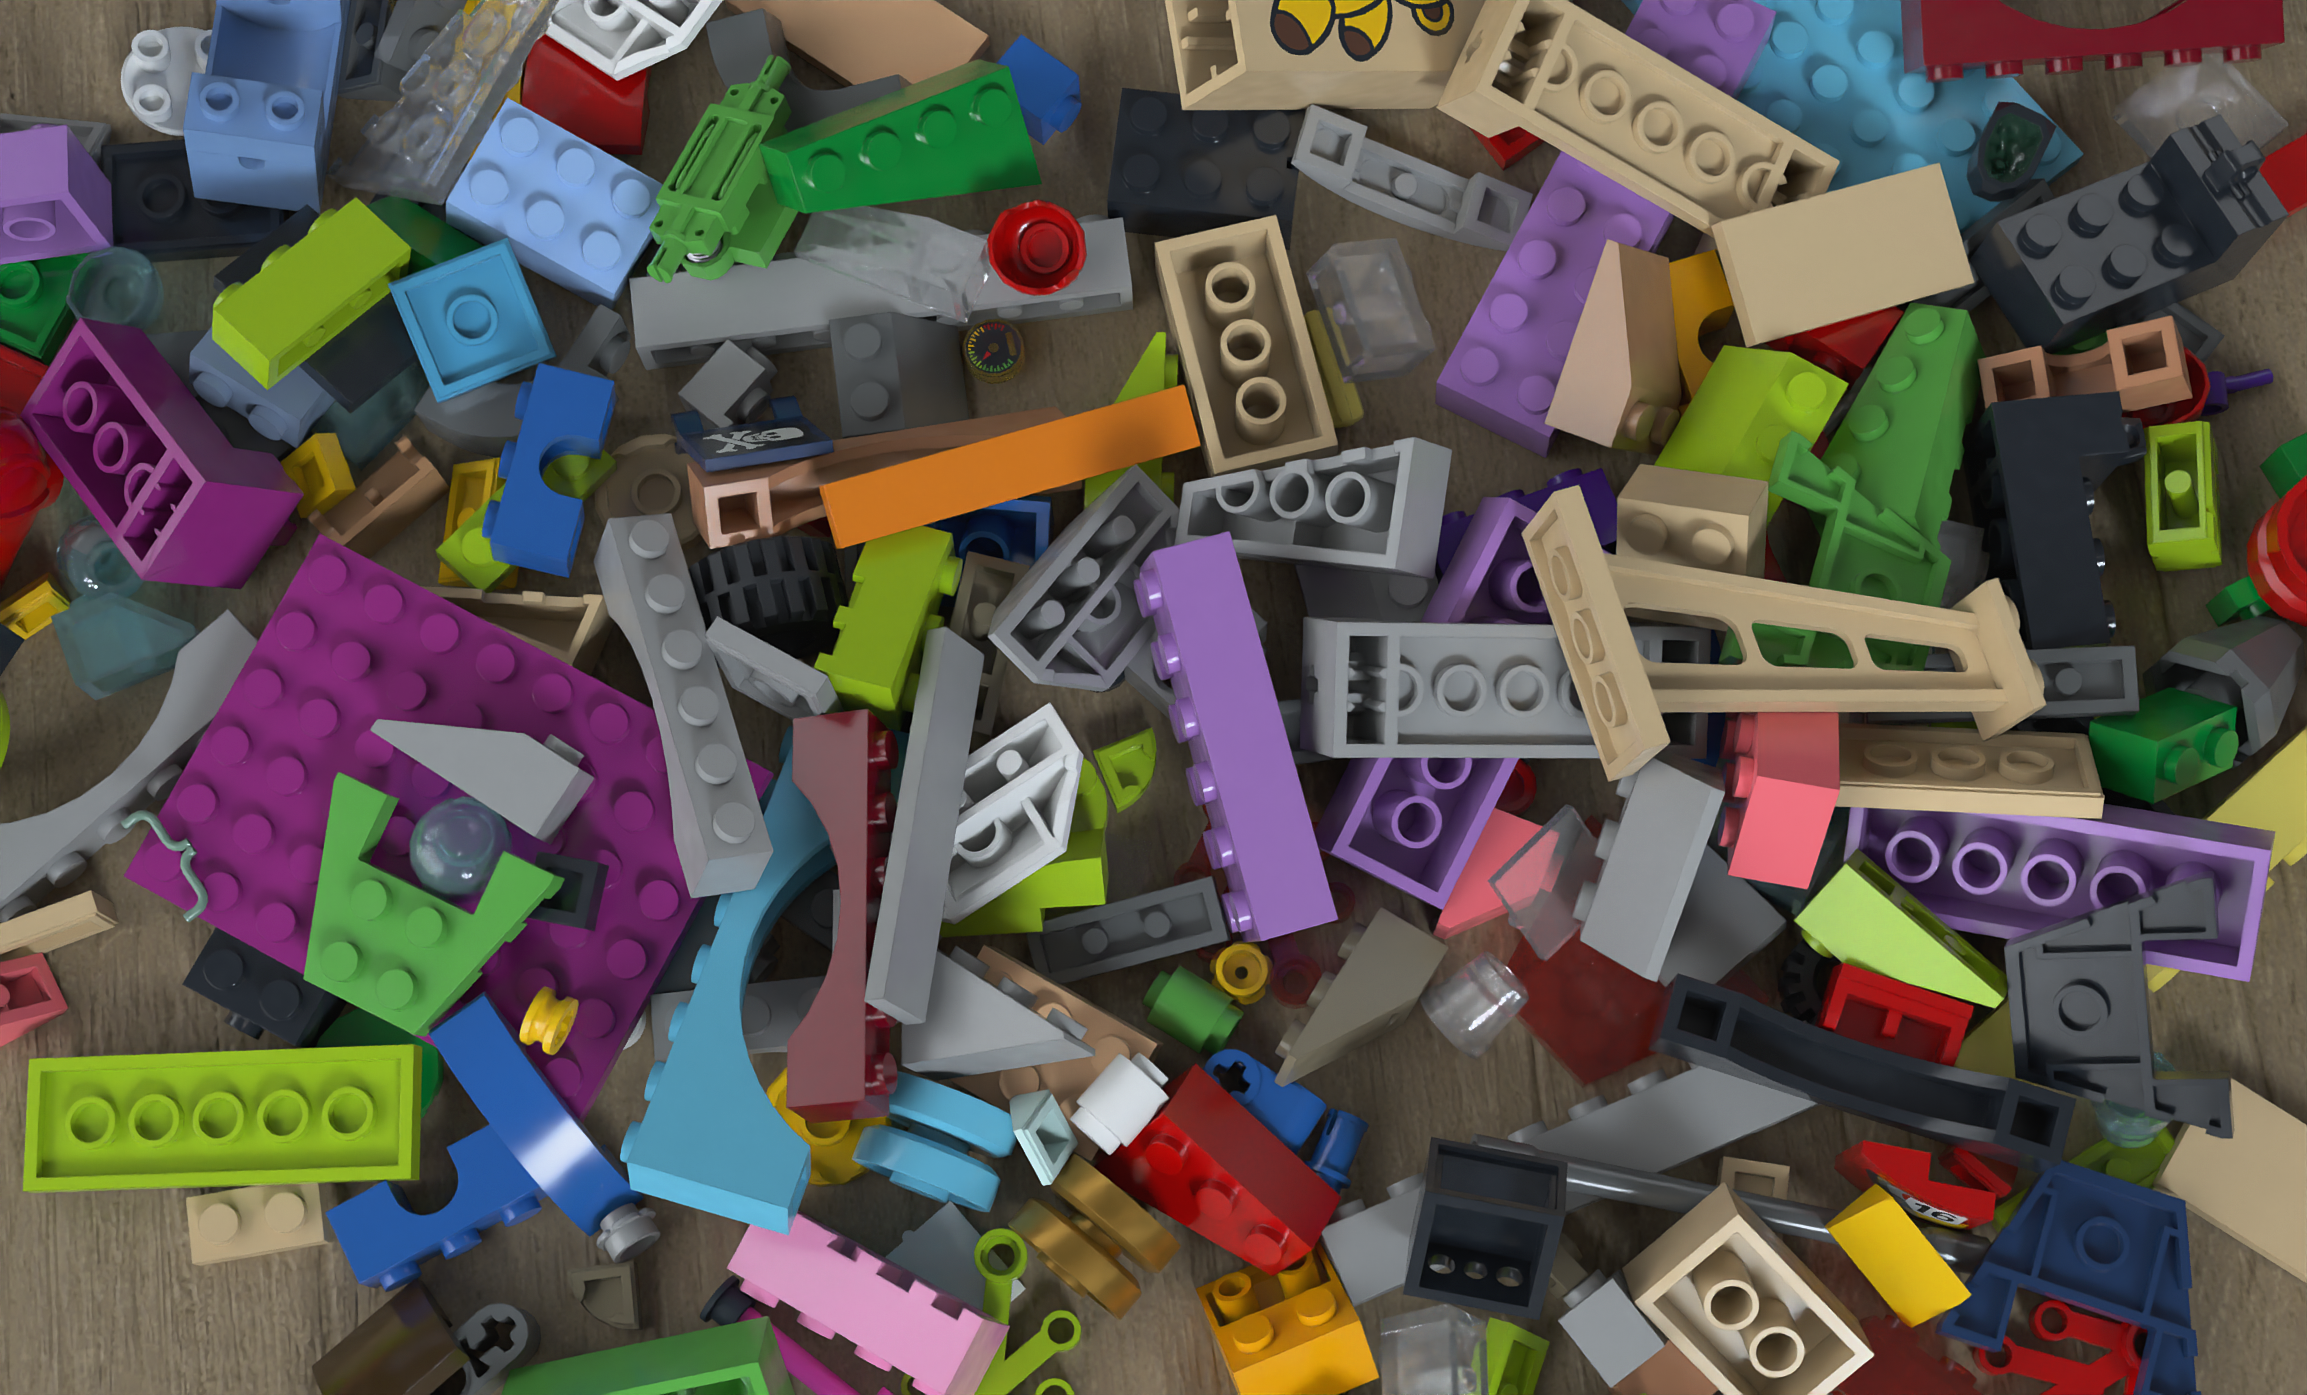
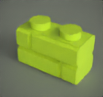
[2143,421,2222,572]

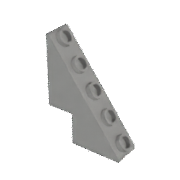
[832,889,1095,1081]

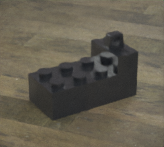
[1970,114,2289,354]
[1962,391,2147,650]

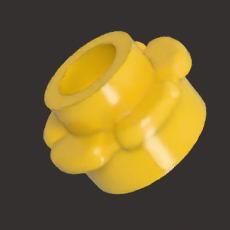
[1210,941,1274,1005]

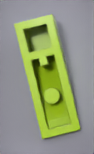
[1794,848,2008,1008]

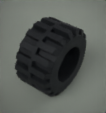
[688,536,848,668]

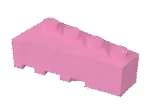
[727,1210,1010,1395]

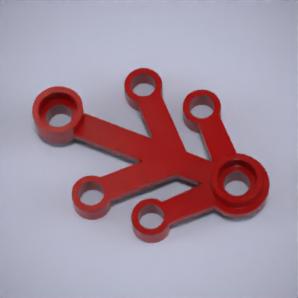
[1973,1300,2148,1395]

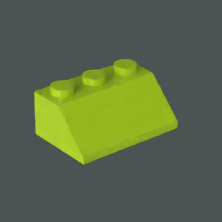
[1654,345,1849,528]

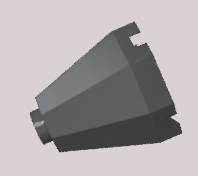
[2142,616,2306,770]

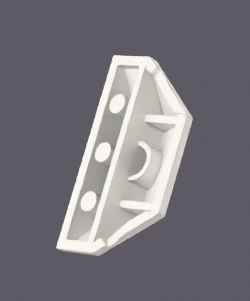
[524,0,723,81]
[830,702,1084,924]

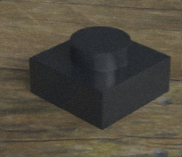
[527,851,609,931]

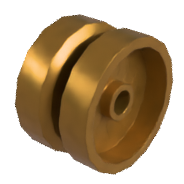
[1008,1153,1181,1321]

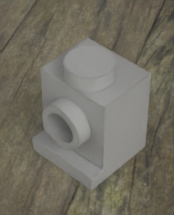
[678,339,778,430]

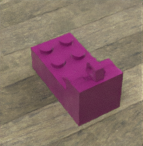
[20,317,304,590]

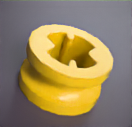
[519,986,579,1055]

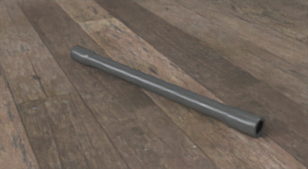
[1469,1133,1991,1275]

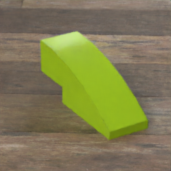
[939,828,1109,937]

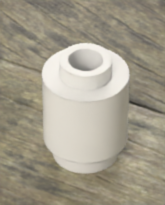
[1070,1052,1170,1155]

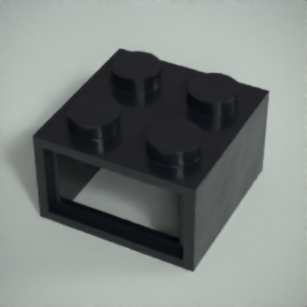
[1403,1137,1568,1320]

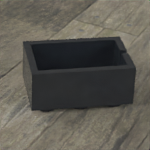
[1107,88,1306,250]

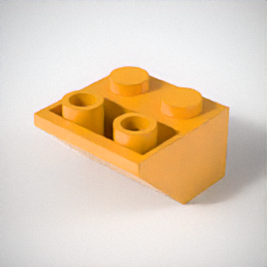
[1195,1240,1379,1395]

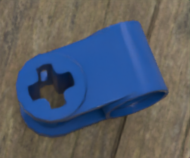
[1203,1049,1327,1156]

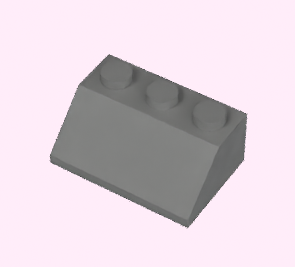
[1572,749,1725,982]

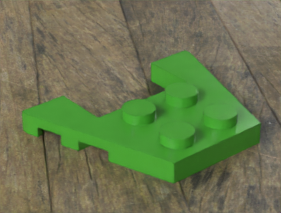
[1718,431,1952,671]
[303,772,565,1036]

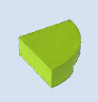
[1093,727,1157,813]

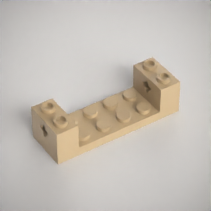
[1436,0,1840,273]

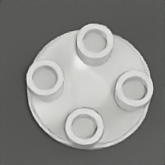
[121,27,212,136]

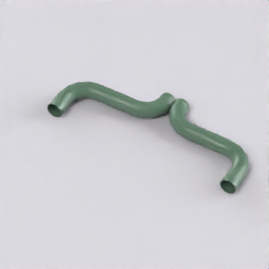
[121,810,208,922]

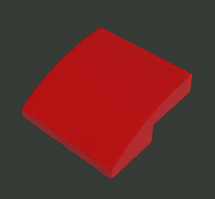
[522,32,653,155]

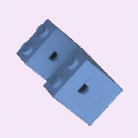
[183,0,351,214]

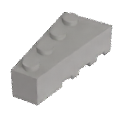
[1175,437,1452,579]

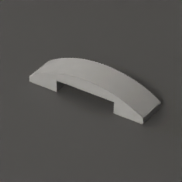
[1291,104,1533,251]

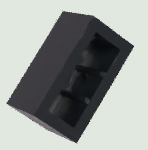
[182,927,347,1048]

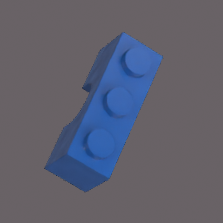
[482,363,616,578]
[325,1124,548,1292]

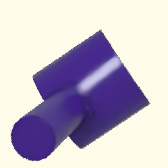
[2200,369,2273,416]

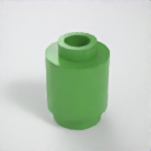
[1142,966,1244,1055]

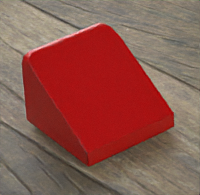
[1937,1145,2018,1200]

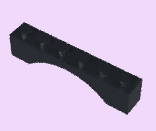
[1648,973,2076,1173]

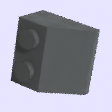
[829,312,970,439]

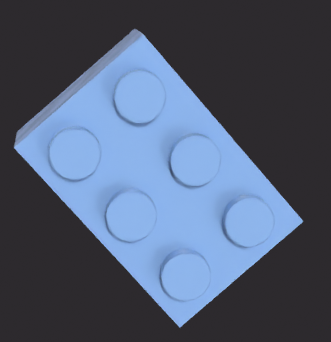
[446,98,663,310]

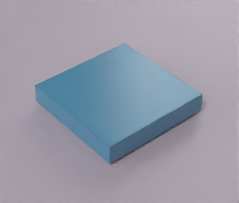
[388,238,557,403]

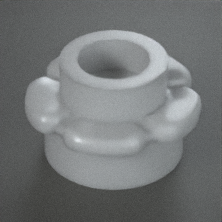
[596,1203,661,1264]

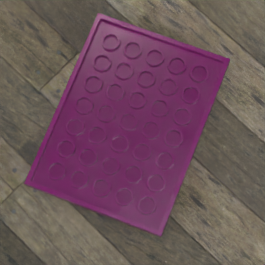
[124,534,774,1124]

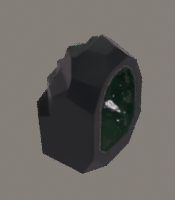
[1966,102,2057,202]

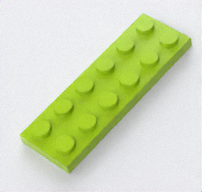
[23,1044,422,1193]

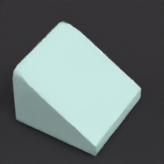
[1009,1089,1078,1186]

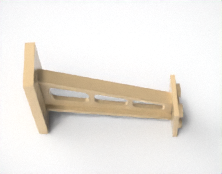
[1521,485,2047,782]

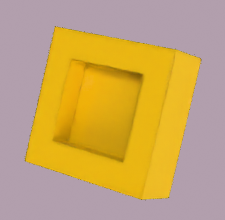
[281,433,356,518]

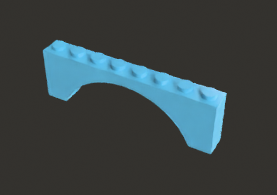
[620,726,910,1235]

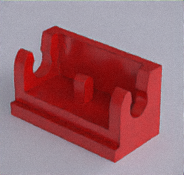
[1815,963,1974,1067]

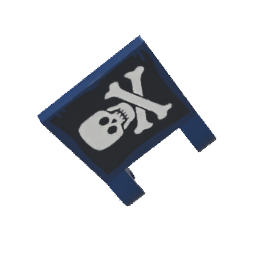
[670,395,834,472]

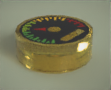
[963,319,1025,384]

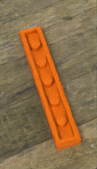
[819,385,1201,549]

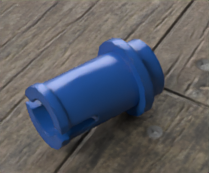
[1303,1108,1369,1194]

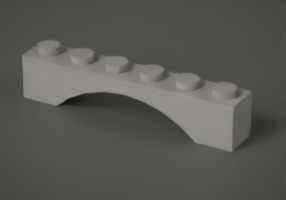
[593,513,773,898]
[0,609,258,923]

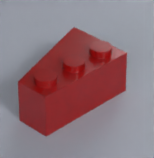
[1093,1063,1342,1276]

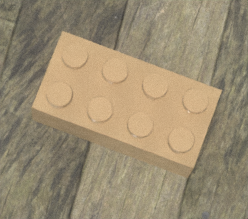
[1155,215,1338,478]

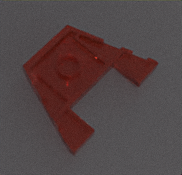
[1492,815,1770,1088]

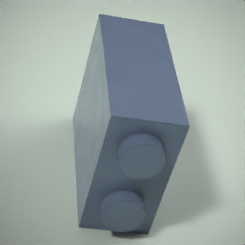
[189,327,335,448]

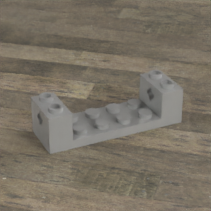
[1300,617,1711,759]

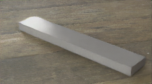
[864,627,984,1025]

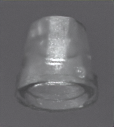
[1420,951,1530,1060]

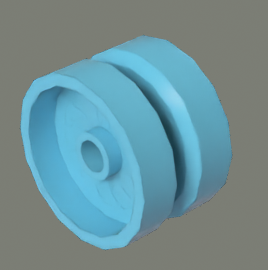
[852,1071,1017,1212]

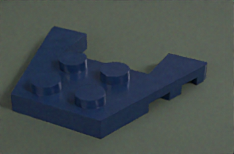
[1935,1160,2201,1395]

